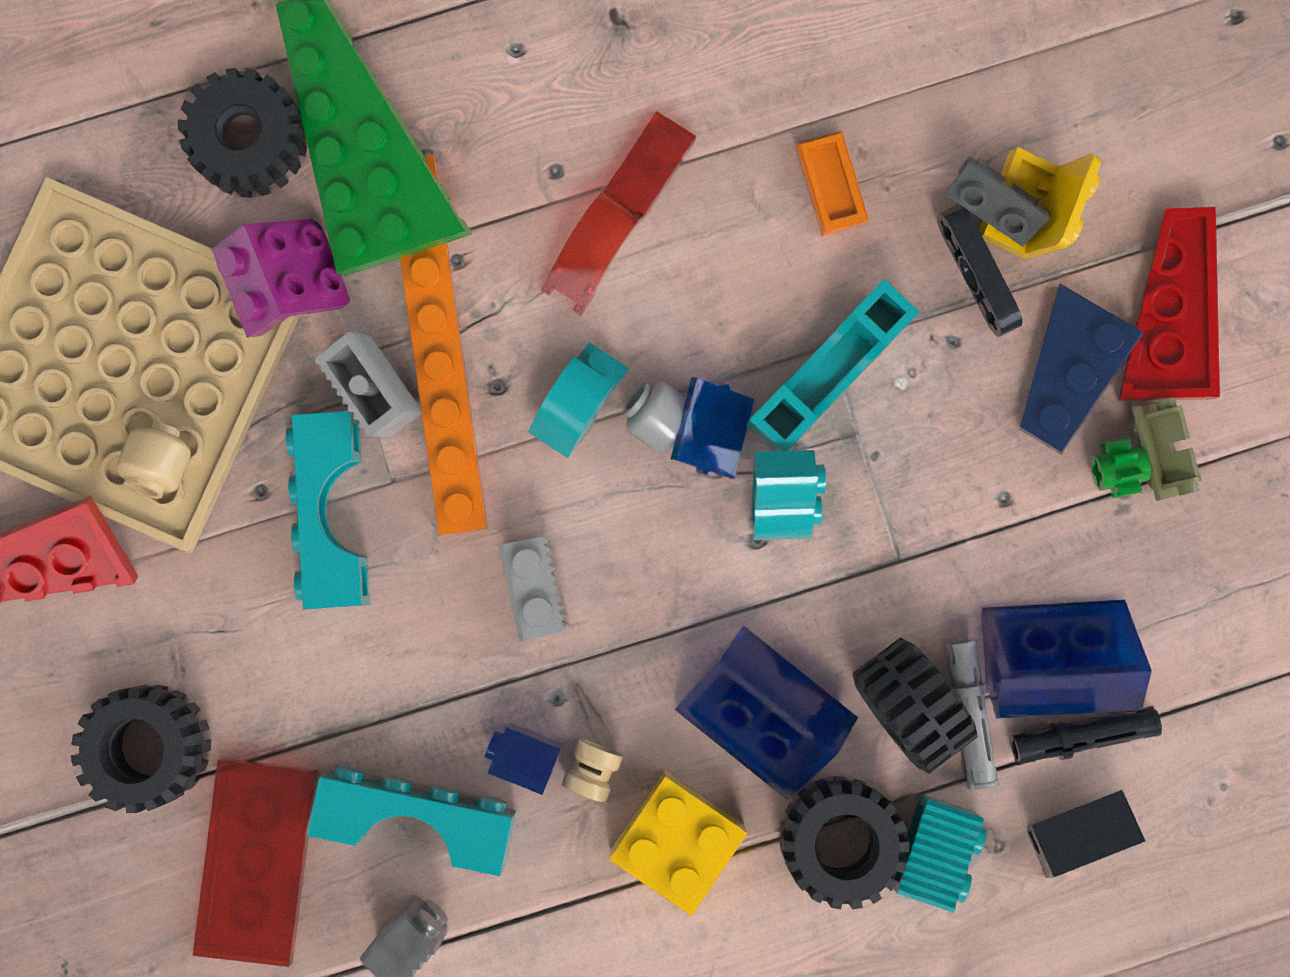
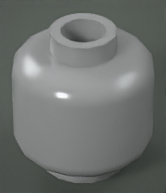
[623,381,697,453]

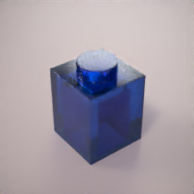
[484,723,563,795]

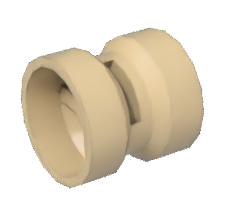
[561,738,623,802]

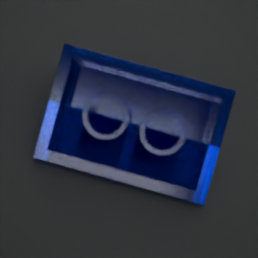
[981,599,1152,719]
[675,626,858,800]

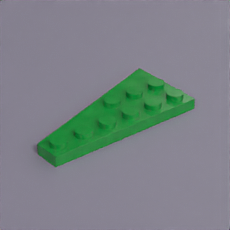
[275,0,472,276]

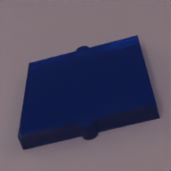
[670,377,755,479]

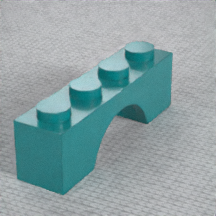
[746,279,920,451]
[286,411,370,610]
[307,766,516,877]

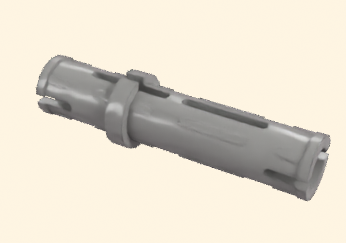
[945,640,999,789]

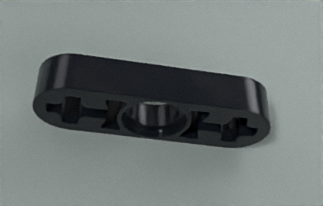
[937,204,1023,337]

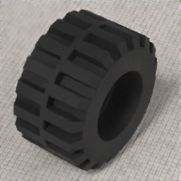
[852,637,978,774]
[71,685,211,813]
[779,776,909,910]

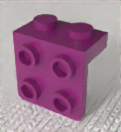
[212,219,350,338]

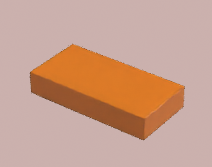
[795,131,869,237]

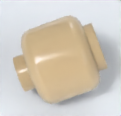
[117,422,191,499]

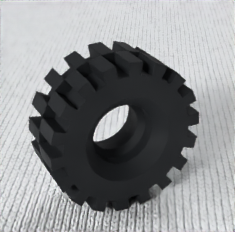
[178,68,307,198]

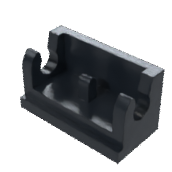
[1028,790,1146,878]

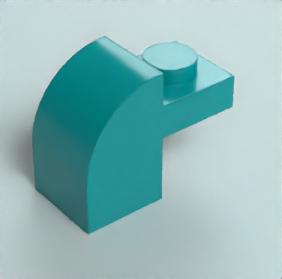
[528,342,629,458]

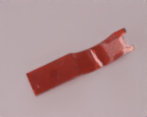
[541,111,696,316]

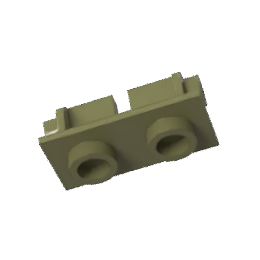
[1132,397,1202,501]

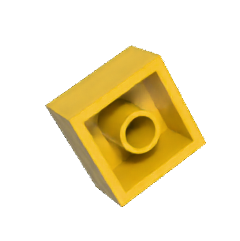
[609,770,747,917]

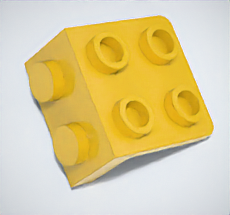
[979,147,1101,260]

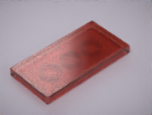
[192,758,317,967]

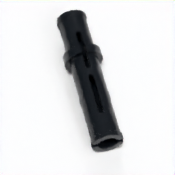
[1010,705,1162,765]

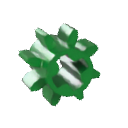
[1090,437,1151,499]

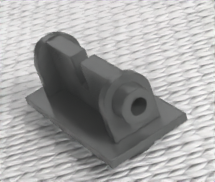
[944,156,1051,247]

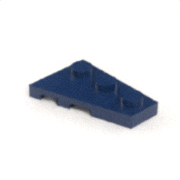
[1020,283,1143,455]

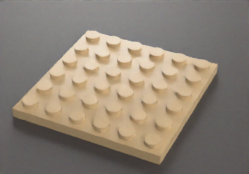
[0,177,300,553]

